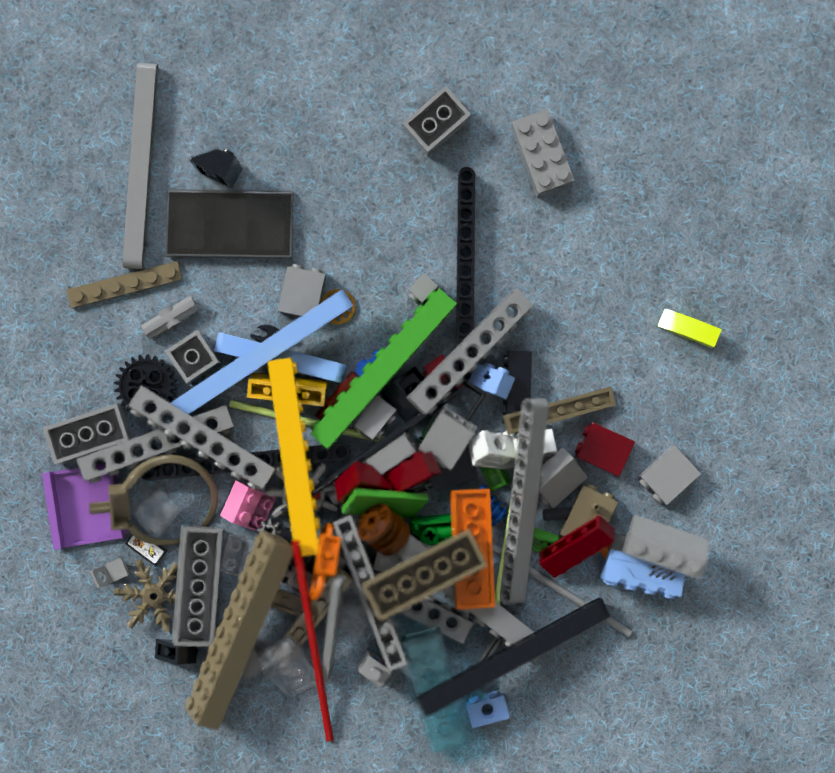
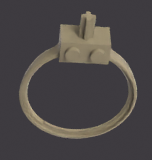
[89,455,218,545]

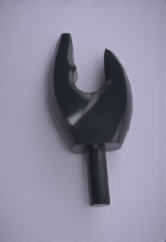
[250,324,280,343]

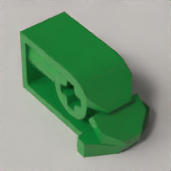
[409,513,452,545]

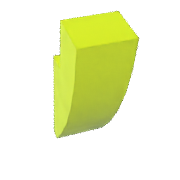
[658,309,722,348]

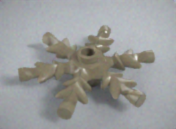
[114,559,178,632]

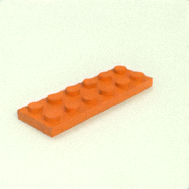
[450,489,495,610]

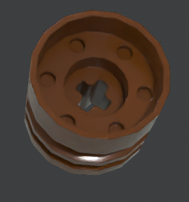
[357,504,410,556]

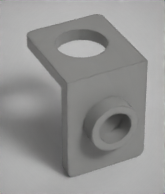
[91,557,130,589]

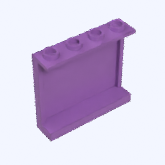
[42,463,128,550]

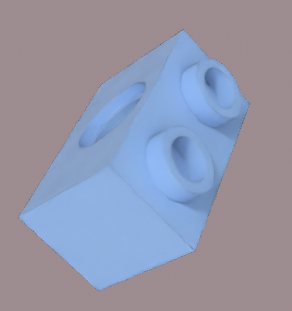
[466,691,510,728]

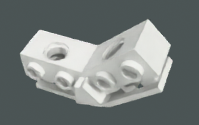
[468,429,557,469]

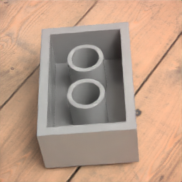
[402,86,471,157]

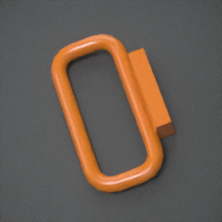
[309,522,341,601]

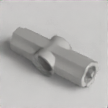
[141,296,199,340]

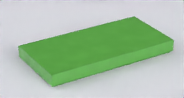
[341,489,429,518]

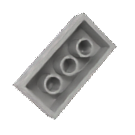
[510,109,574,197]
[43,404,133,465]

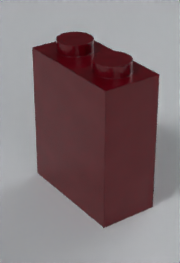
[574,422,635,477]

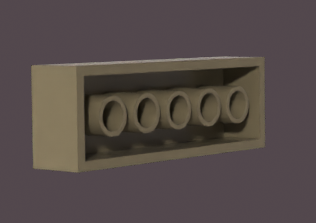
[361,529,488,621]

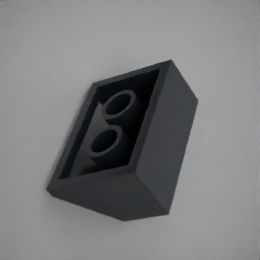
[189,148,242,189]

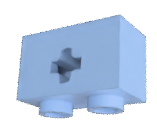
[469,362,515,399]

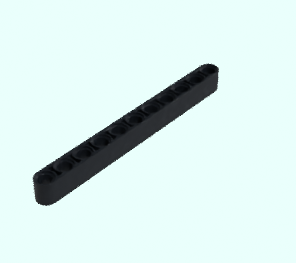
[455,167,475,376]
[141,443,351,481]
[416,597,610,717]

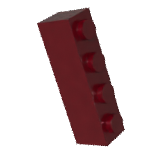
[382,450,441,492]
[539,515,615,578]

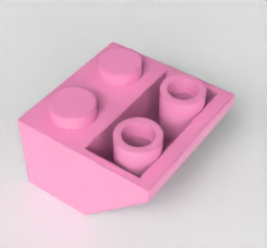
[220,481,277,532]

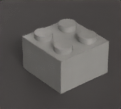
[165,330,222,384]

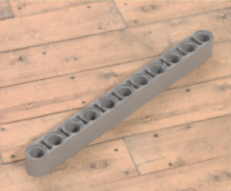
[123,63,159,269]
[500,398,549,605]

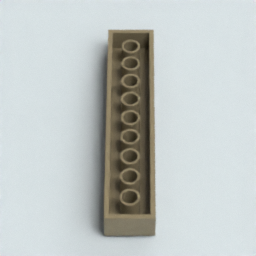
[185,530,294,730]

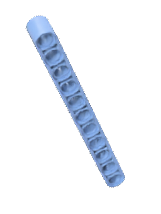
[170,289,354,415]

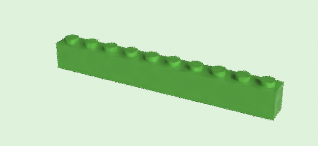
[310,288,457,450]

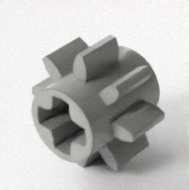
[257,518,282,534]

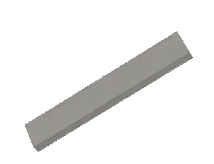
[322,574,345,683]

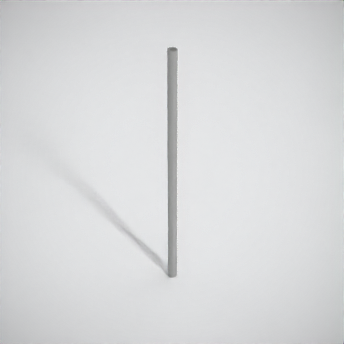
[492,543,632,637]

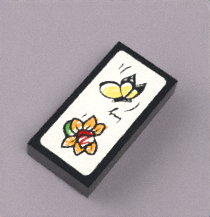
[125,529,168,567]

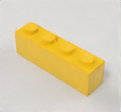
[247,372,327,407]

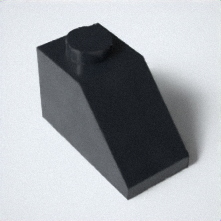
[155,639,198,665]

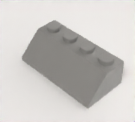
[621,514,709,579]

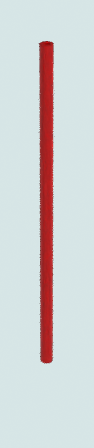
[292,540,334,742]

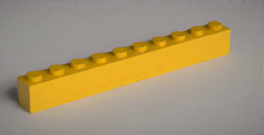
[268,358,320,556]

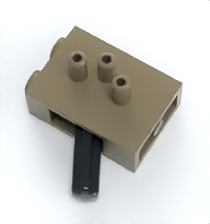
[542,483,618,536]

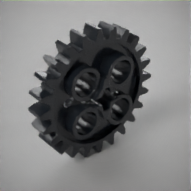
[114,354,177,417]

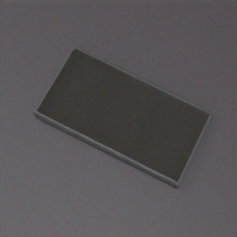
[165,189,294,259]

